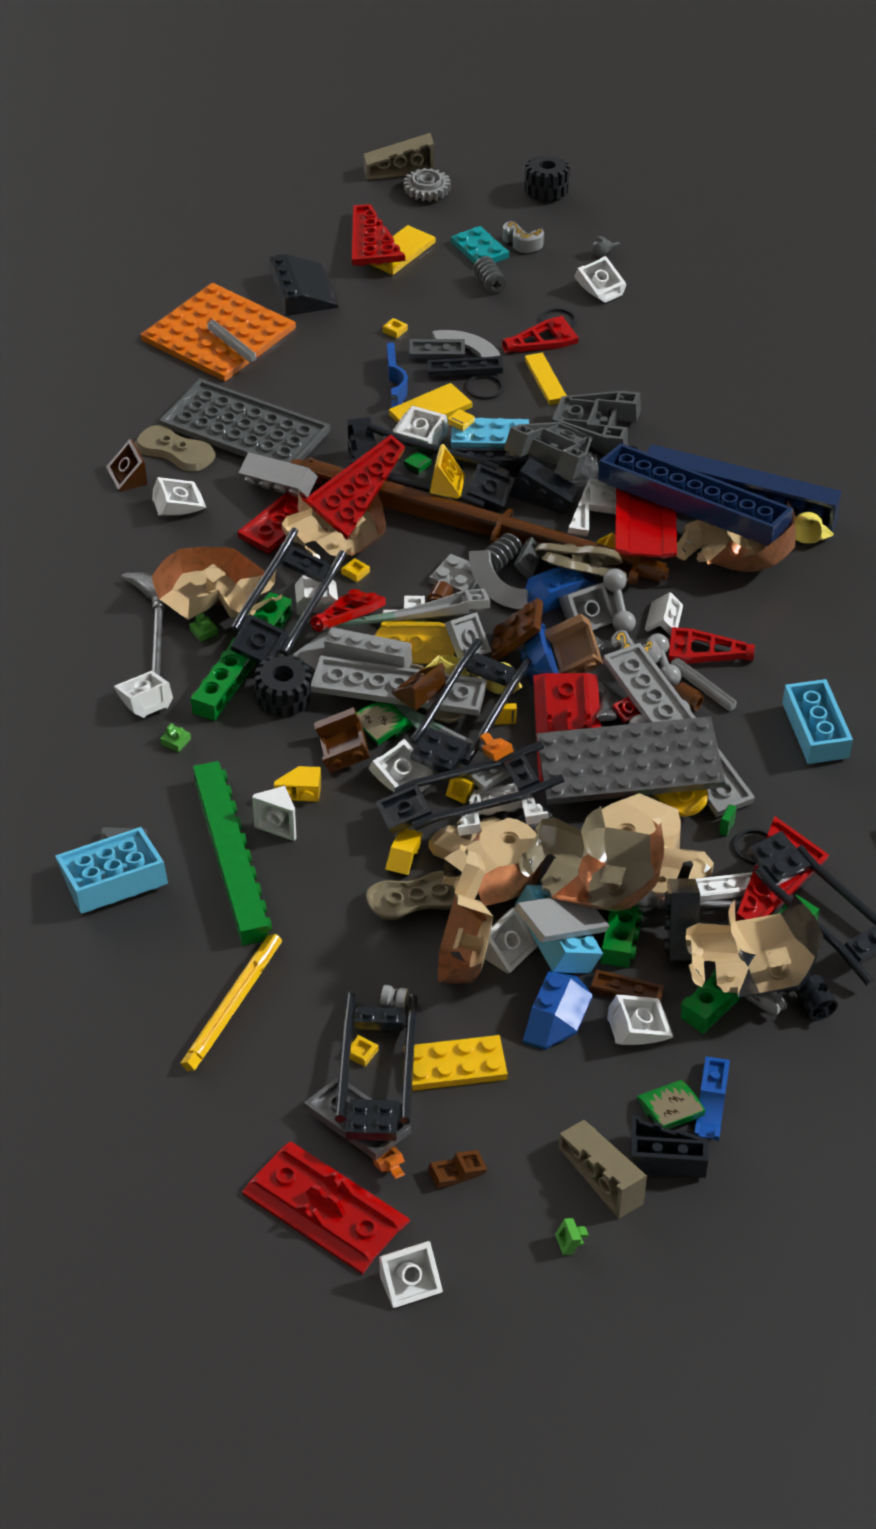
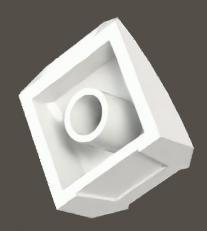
[574,256,626,303]
[393,406,448,446]
[152,477,206,516]
[295,575,338,615]
[114,671,173,718]
[368,739,434,793]
[607,995,673,1045]

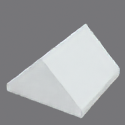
[252,786,296,841]
[482,907,538,973]
[379,1241,443,1308]

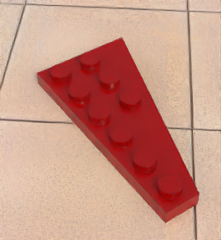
[352,204,406,266]
[305,435,405,540]
[735,816,829,921]

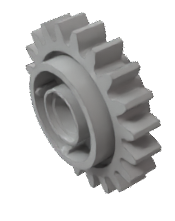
[404,168,451,202]

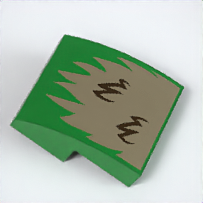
[357,702,413,746]
[637,1080,706,1129]

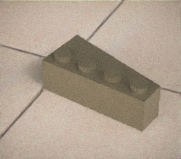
[364,133,434,180]
[559,1120,647,1219]

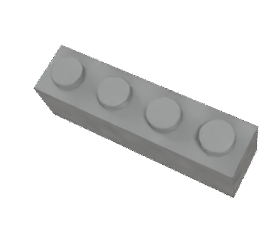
[239,452,318,497]
[324,627,412,668]

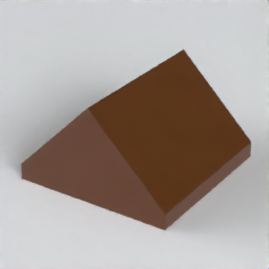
[106,439,147,491]
[391,663,445,711]

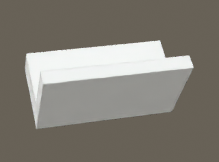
[645,592,683,636]

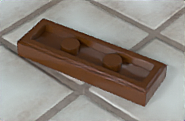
[589,969,665,1003]

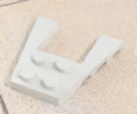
[568,478,616,536]
[457,784,549,836]

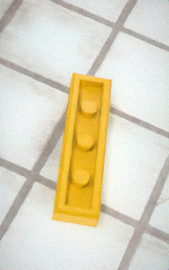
[525,353,567,405]

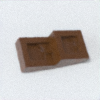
[428,1150,487,1189]

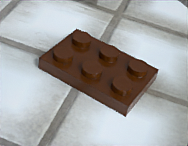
[491,598,543,661]

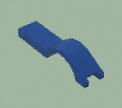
[387,343,408,408]
[694,1056,730,1141]

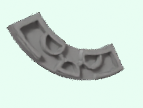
[433,330,501,357]
[469,550,528,610]

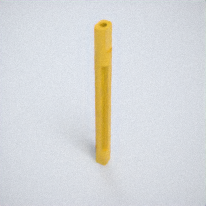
[180,934,282,1072]

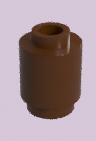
[427,581,453,602]
[673,682,704,711]

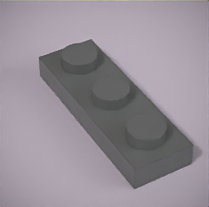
[409,339,465,358]

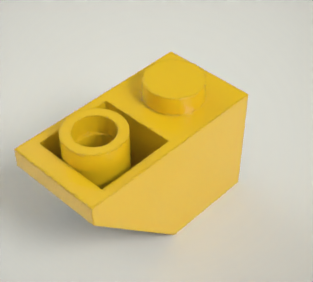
[274,766,321,802]

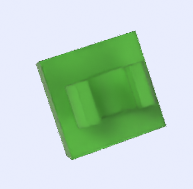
[189,613,218,642]
[160,723,191,752]
[555,1218,589,1256]

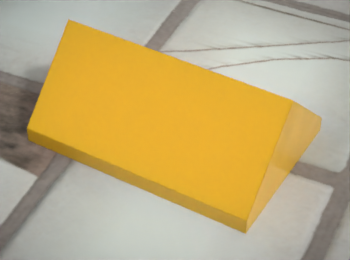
[430,444,466,499]

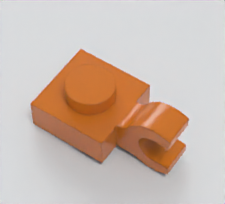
[479,732,514,761]
[372,1146,405,1179]

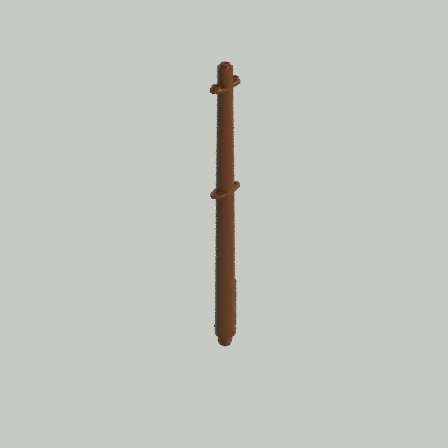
[290,457,669,585]

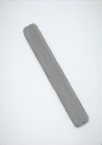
[207,320,257,363]
[671,658,737,711]

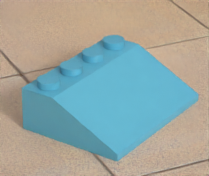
[55,827,168,914]

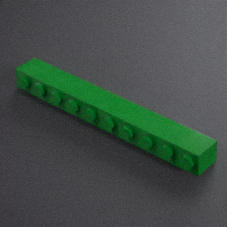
[193,761,272,946]

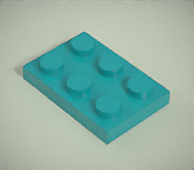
[451,226,509,264]

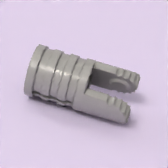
[742,995,788,1016]

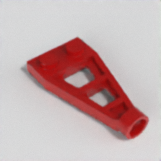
[502,316,579,353]
[310,589,386,632]
[668,627,755,664]

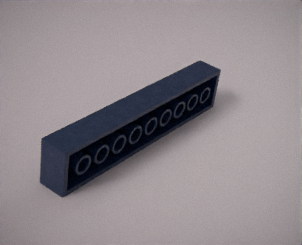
[598,443,793,546]
[647,444,842,532]

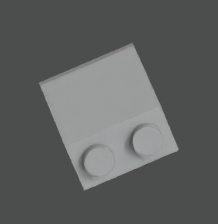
[558,582,614,630]

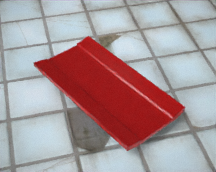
[615,488,677,559]
[533,673,601,783]
[242,1141,410,1275]

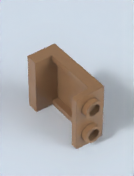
[544,614,603,673]

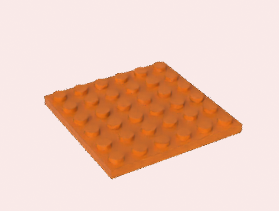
[140,283,296,382]

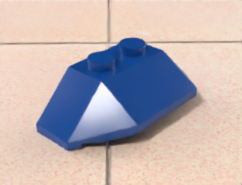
[525,566,598,614]
[520,623,558,686]
[523,971,593,1050]

